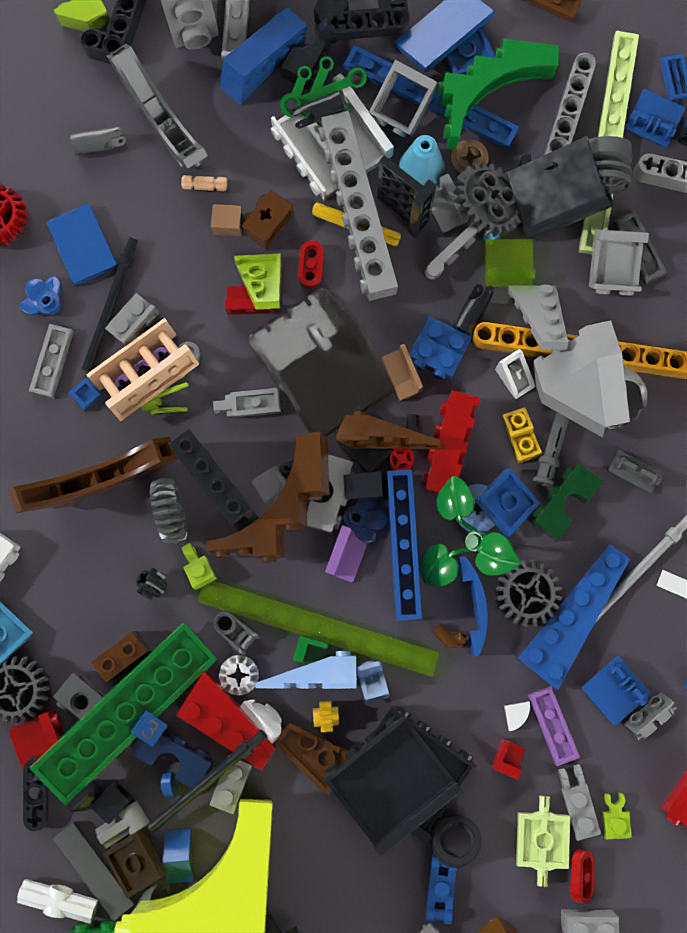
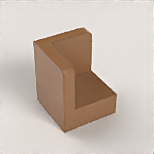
[211,204,243,237]

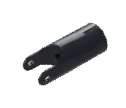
[290,90,346,129]
[452,284,494,336]

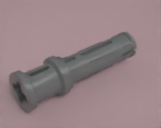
[533,413,570,488]

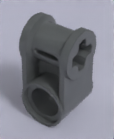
[213,612,260,656]

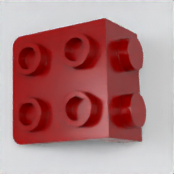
[9,710,64,770]

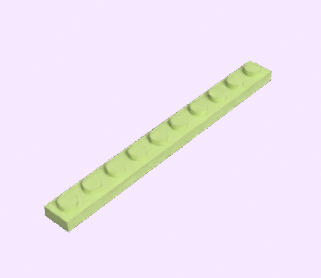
[579,31,639,255]

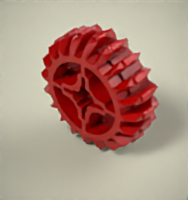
[0,184,29,247]

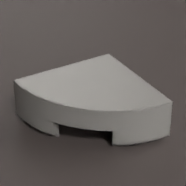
[308,324,332,351]

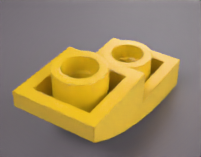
[502,407,542,464]

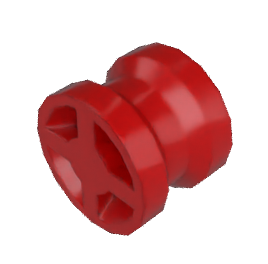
[389,449,414,471]

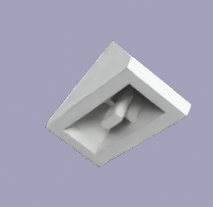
[495,349,536,399]

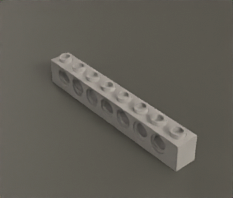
[318,111,398,301]

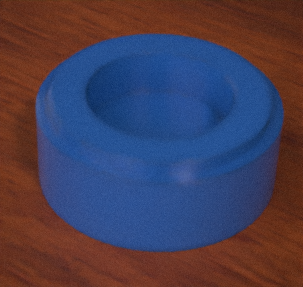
[161,772,178,799]

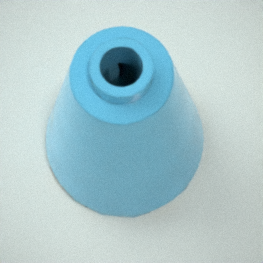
[399,135,445,186]

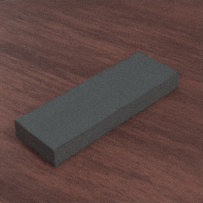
[613,211,668,285]

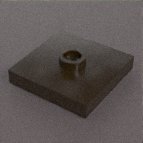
[103,828,168,899]

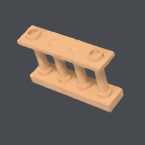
[86,318,199,422]

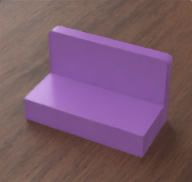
[325,525,367,582]

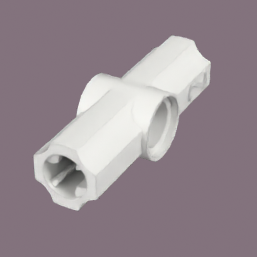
[17,879,98,924]

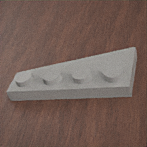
[508,284,568,350]

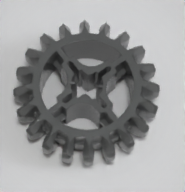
[150,477,188,544]
[495,560,563,627]
[0,656,50,724]

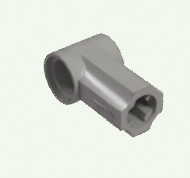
[95,800,150,848]

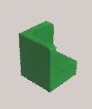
[293,635,329,664]

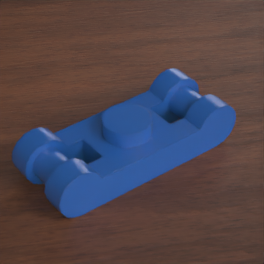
[425,853,458,924]

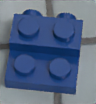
[409,316,472,381]

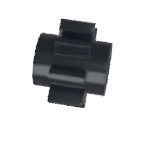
[136,568,167,600]

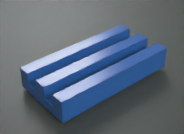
[659,54,687,102]

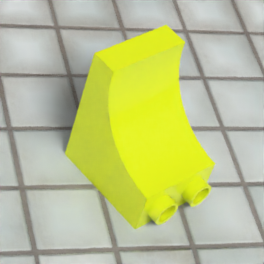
[114,798,272,933]

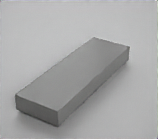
[29,324,74,399]

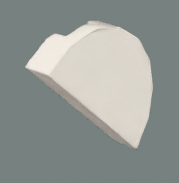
[241,700,282,743]

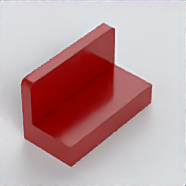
[225,286,275,315]

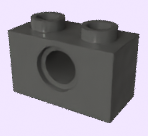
[53,672,106,722]

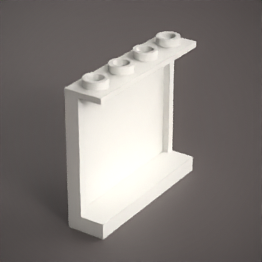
[270,73,394,201]

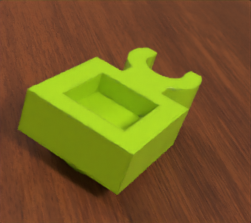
[602,793,632,839]

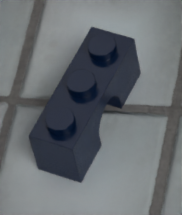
[130,729,214,788]

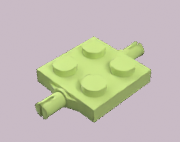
[516,795,570,887]

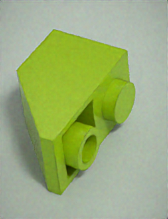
[54,0,110,31]

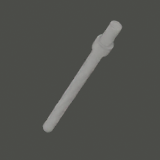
[596,515,687,622]

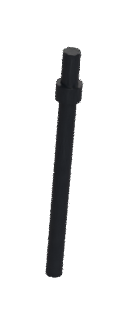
[81,237,138,372]
[147,730,267,833]

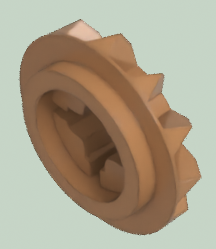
[451,139,489,173]

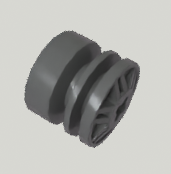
[588,136,632,194]

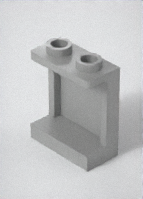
[589,229,649,295]

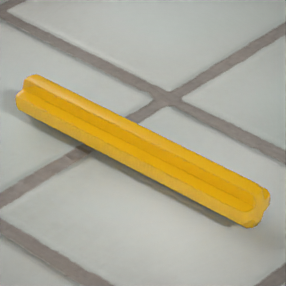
[312,202,401,246]

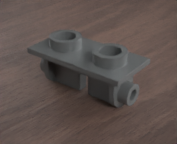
[608,450,662,493]
[624,692,677,741]

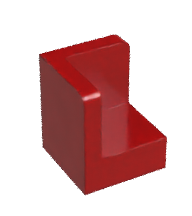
[491,738,525,779]

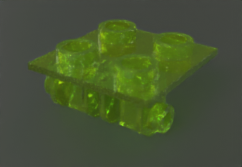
[485,239,535,287]

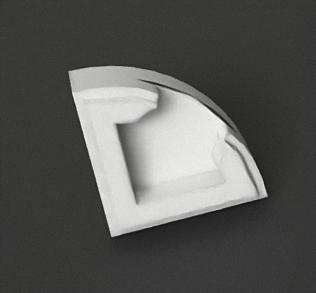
[504,701,530,731]

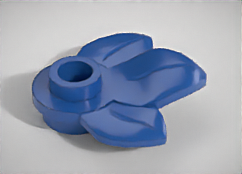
[19,276,62,315]

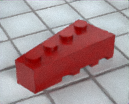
[421,390,481,495]
[177,670,277,770]

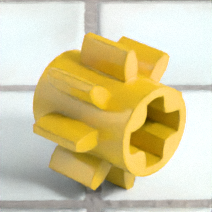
[313,701,339,733]

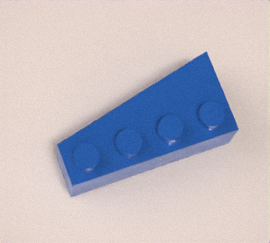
[220,7,307,105]

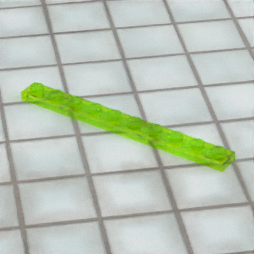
[197,581,439,677]

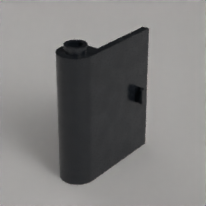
[507,136,613,240]

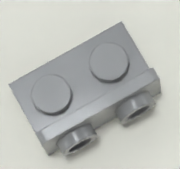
[105,293,159,346]

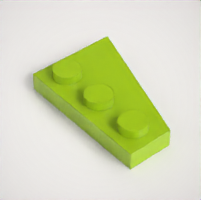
[234,253,282,309]

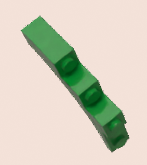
[437,39,559,150]

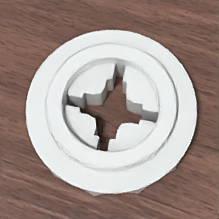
[219,655,259,696]

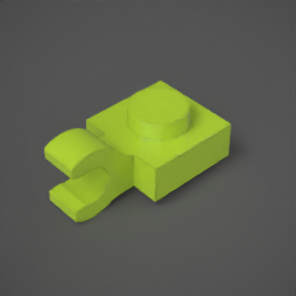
[181,543,217,590]

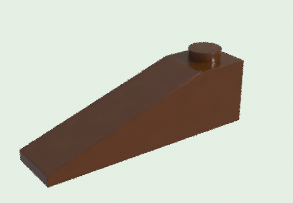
[336,412,446,449]

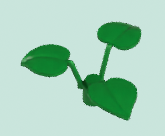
[422,476,522,586]

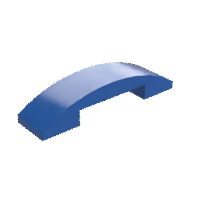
[457,556,487,656]

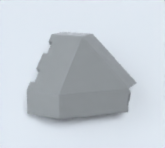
[532,321,630,437]

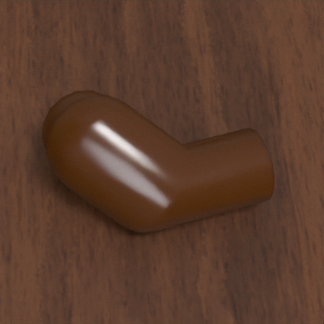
[432,623,470,648]

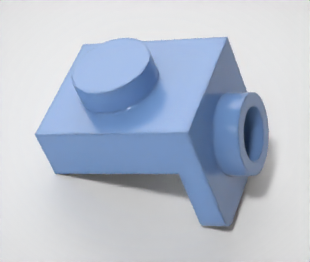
[356,661,390,704]

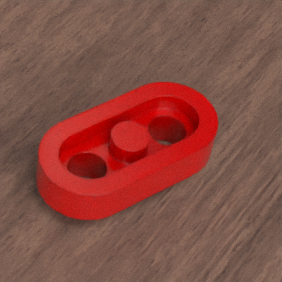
[298,240,324,289]
[570,849,595,904]

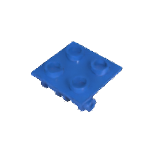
[624,89,686,148]
[581,656,651,727]

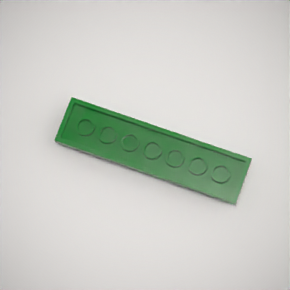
[30,623,217,806]

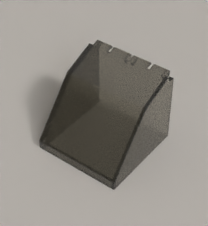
[247,288,395,437]

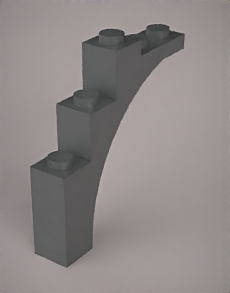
[107,44,208,169]

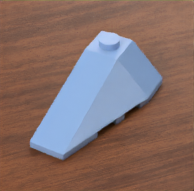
[256,651,357,689]

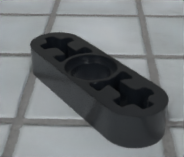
[23,755,49,832]

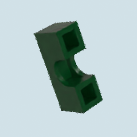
[532,463,603,541]

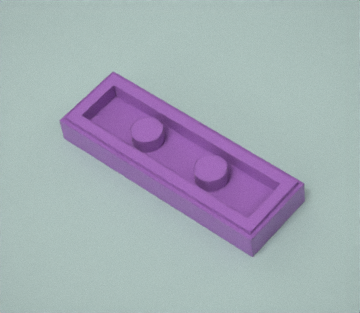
[528,686,580,767]

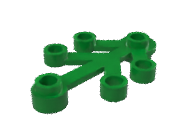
[280,56,367,126]

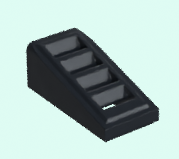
[67,780,105,812]

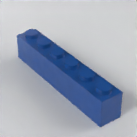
[387,470,422,621]

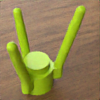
[141,375,189,415]

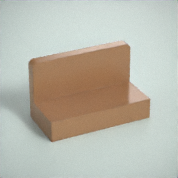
[381,344,423,402]

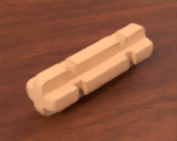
[181,175,228,191]

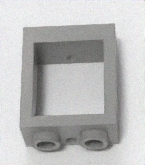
[369,60,439,138]

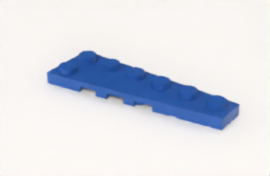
[518,545,630,691]

